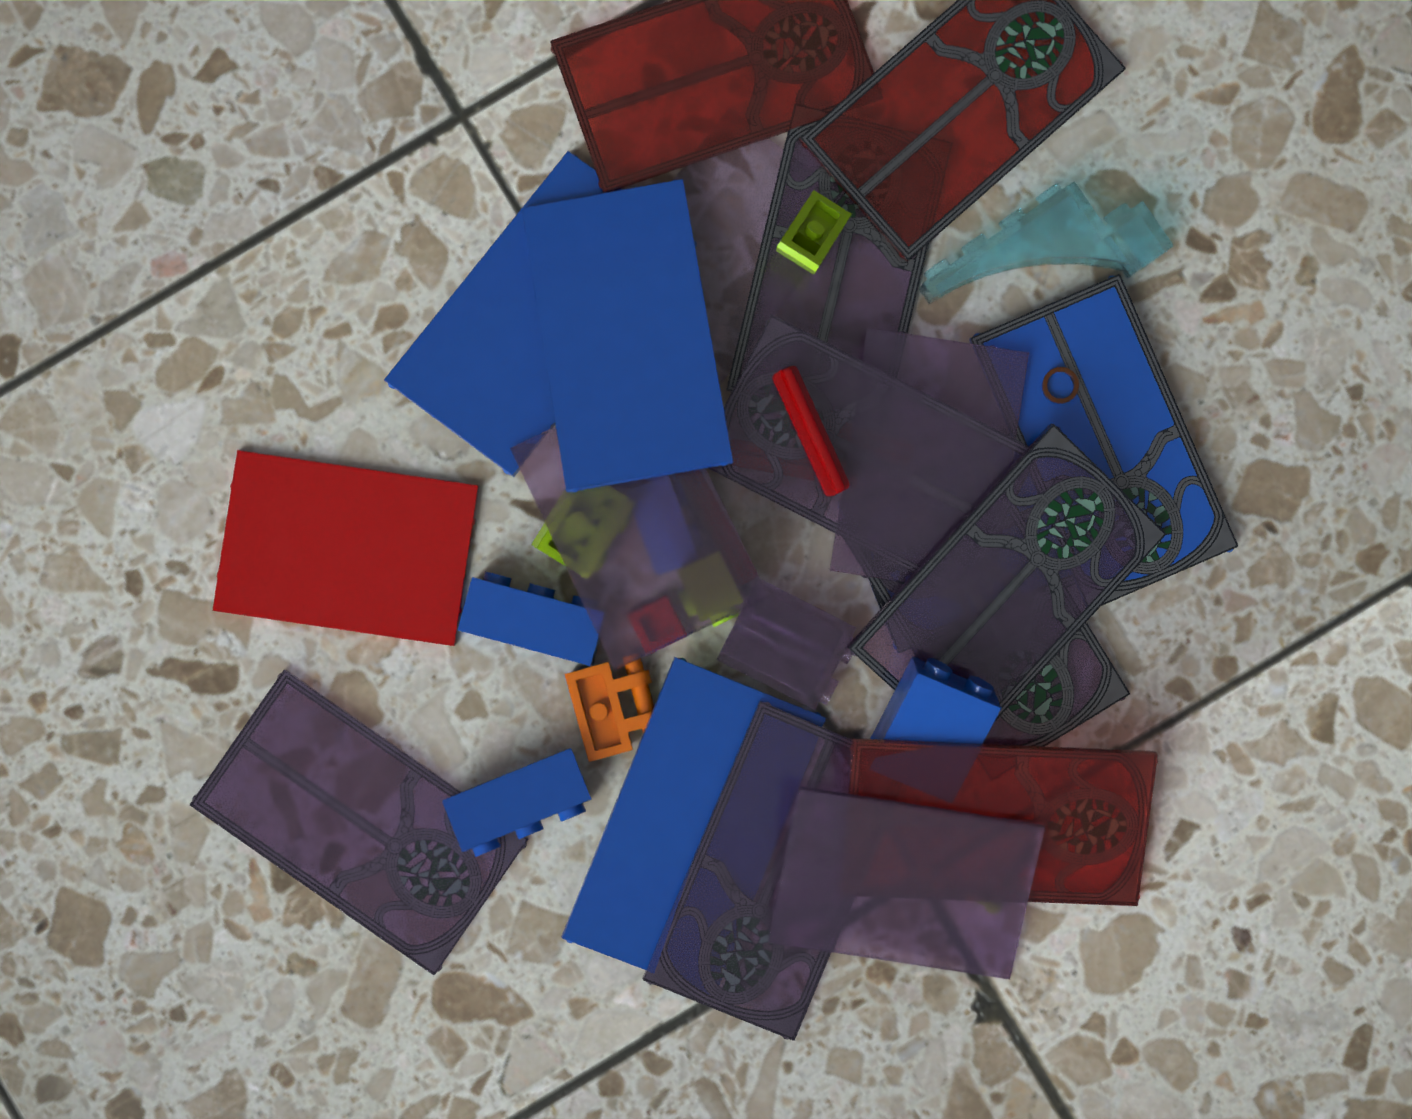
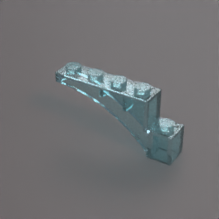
[919,181,1174,304]

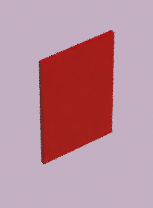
[212,450,479,646]

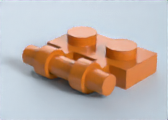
[565,653,654,762]

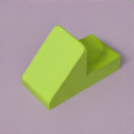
[776,190,852,275]

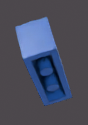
[458,571,607,666]
[442,748,592,857]

